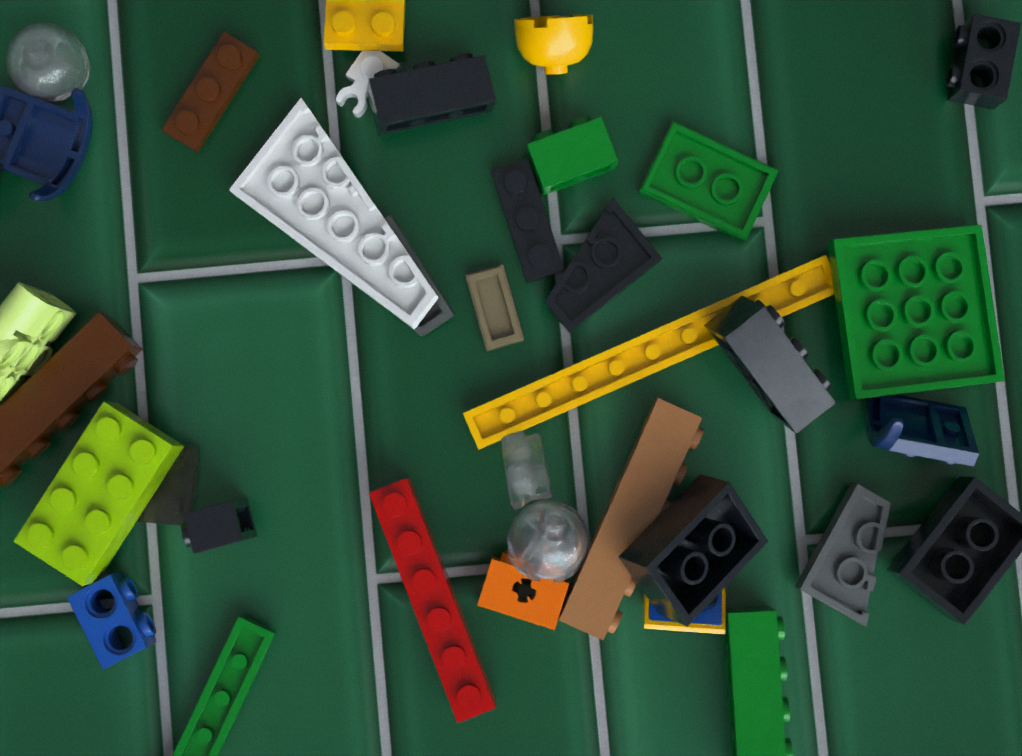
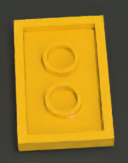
[324,0,406,52]

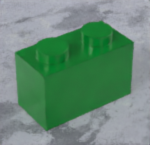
[527,116,618,196]

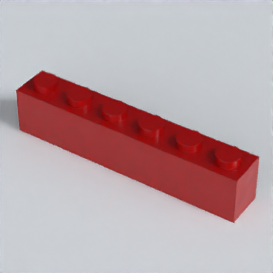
[369,478,496,723]

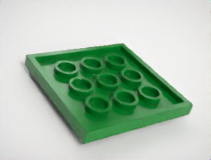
[827,225,1005,400]

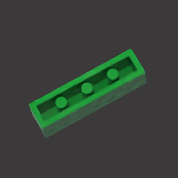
[724,606,793,756]

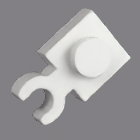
[336,51,401,118]

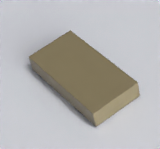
[465,264,524,351]

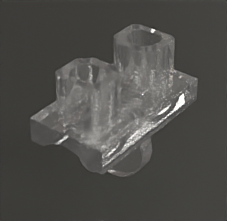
[501,430,552,510]

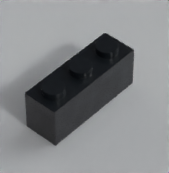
[367,53,496,136]

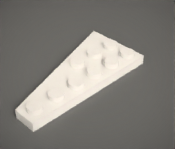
[229,98,439,330]

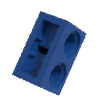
[67,571,157,670]

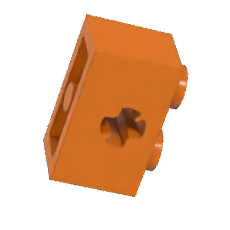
[477,552,569,630]

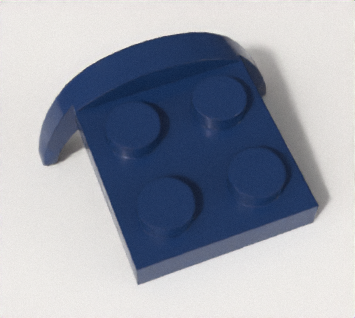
[0,85,93,201]
[865,395,979,466]

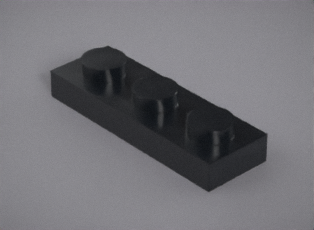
[491,159,564,284]

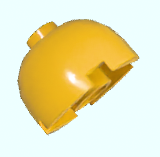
[514,14,594,75]

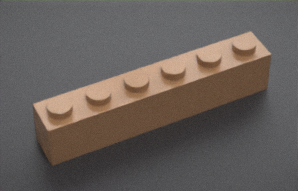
[558,398,704,640]

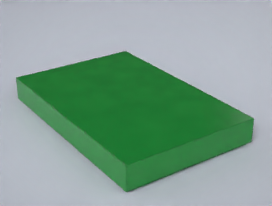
[638,121,779,243]

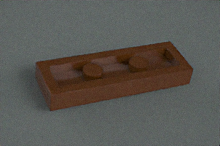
[161,32,260,153]

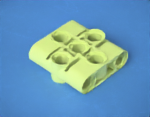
[0,282,77,406]

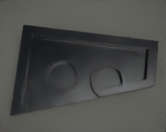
[545,198,663,334]

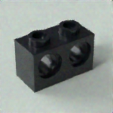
[945,14,1021,110]
[181,498,258,554]

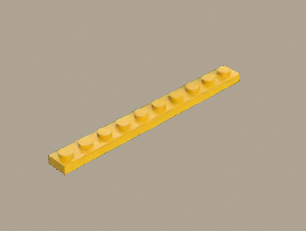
[463,255,834,450]

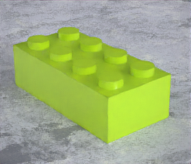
[13,402,184,586]

